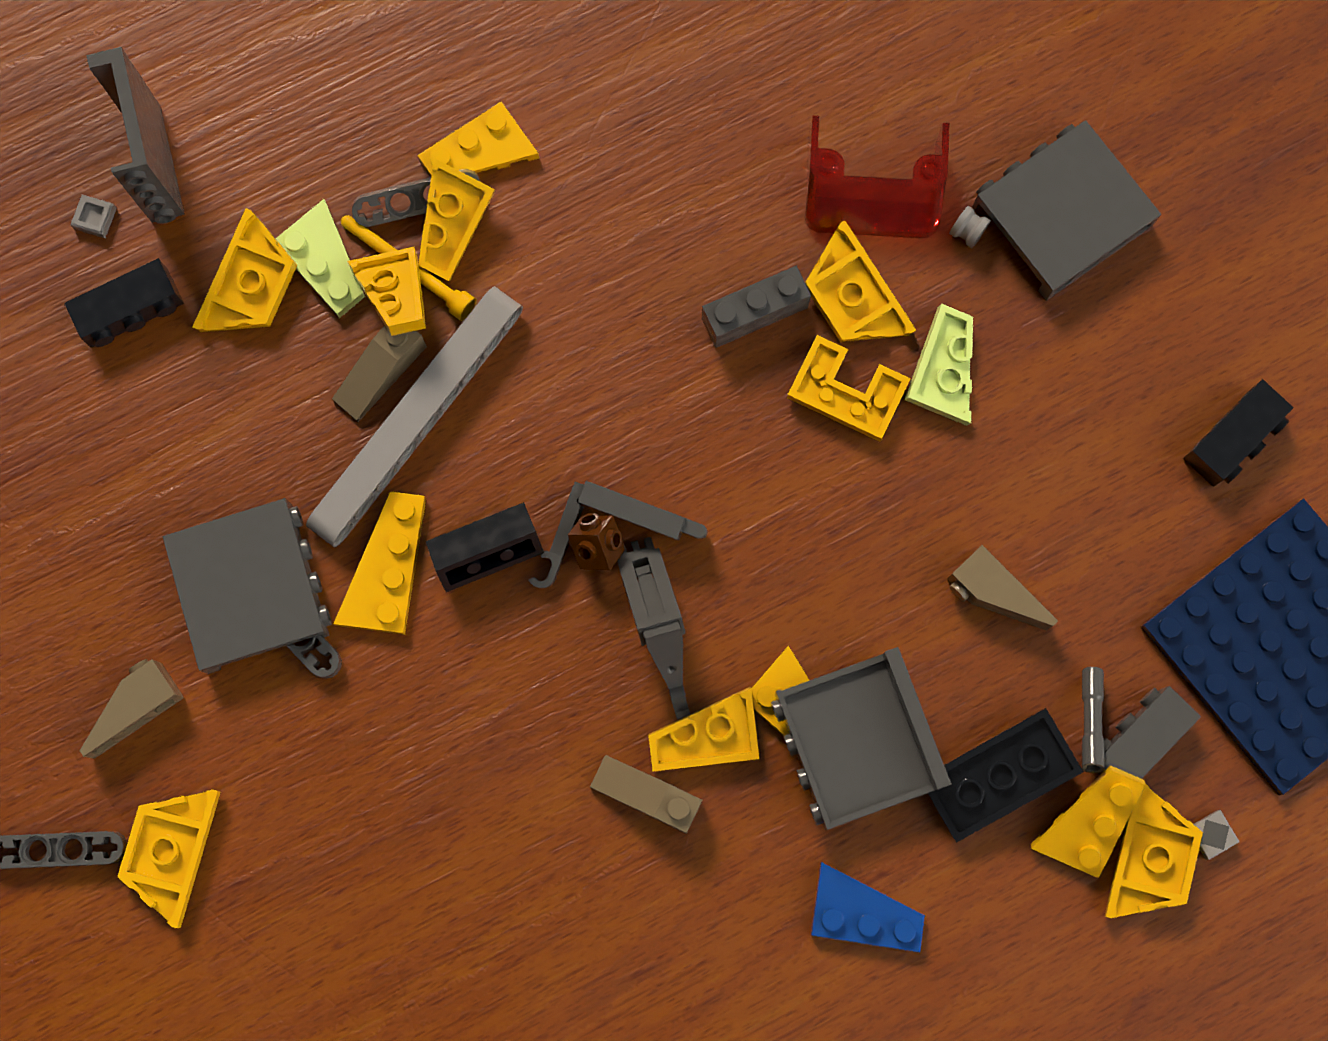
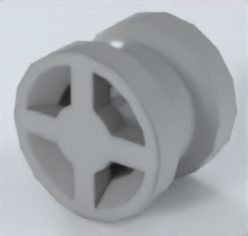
[949,206,991,249]

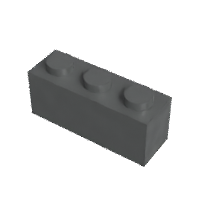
[702,265,811,348]
[1097,686,1201,779]

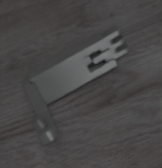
[529,481,708,588]
[617,537,690,719]

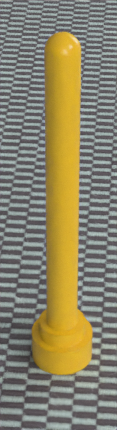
[341,215,477,321]

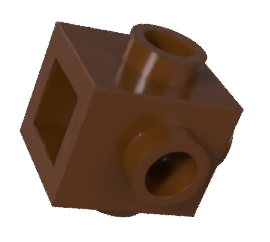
[568,513,625,570]

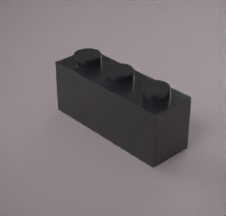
[64,258,184,348]
[1183,379,1294,487]
[425,502,544,592]

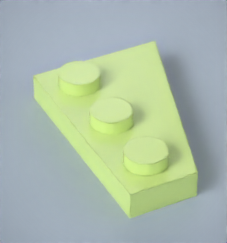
[276,199,365,318]
[904,304,973,426]

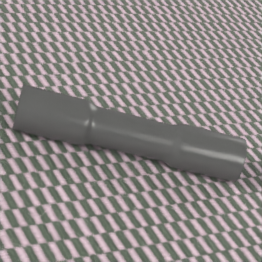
[1082,667,1104,773]

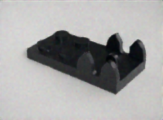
[928,708,1084,843]

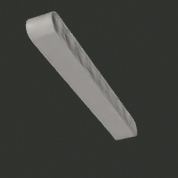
[306,286,523,547]

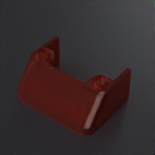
[805,115,950,239]

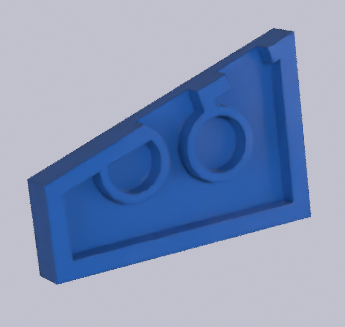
[811,862,925,952]

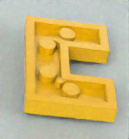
[787,335,911,442]

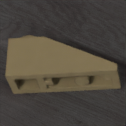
[332,326,427,422]
[947,545,1058,630]
[80,659,184,759]
[590,755,702,834]

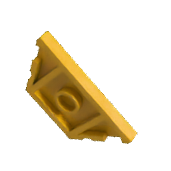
[193,208,297,332]
[805,220,916,342]
[1104,783,1203,918]
[117,790,221,928]

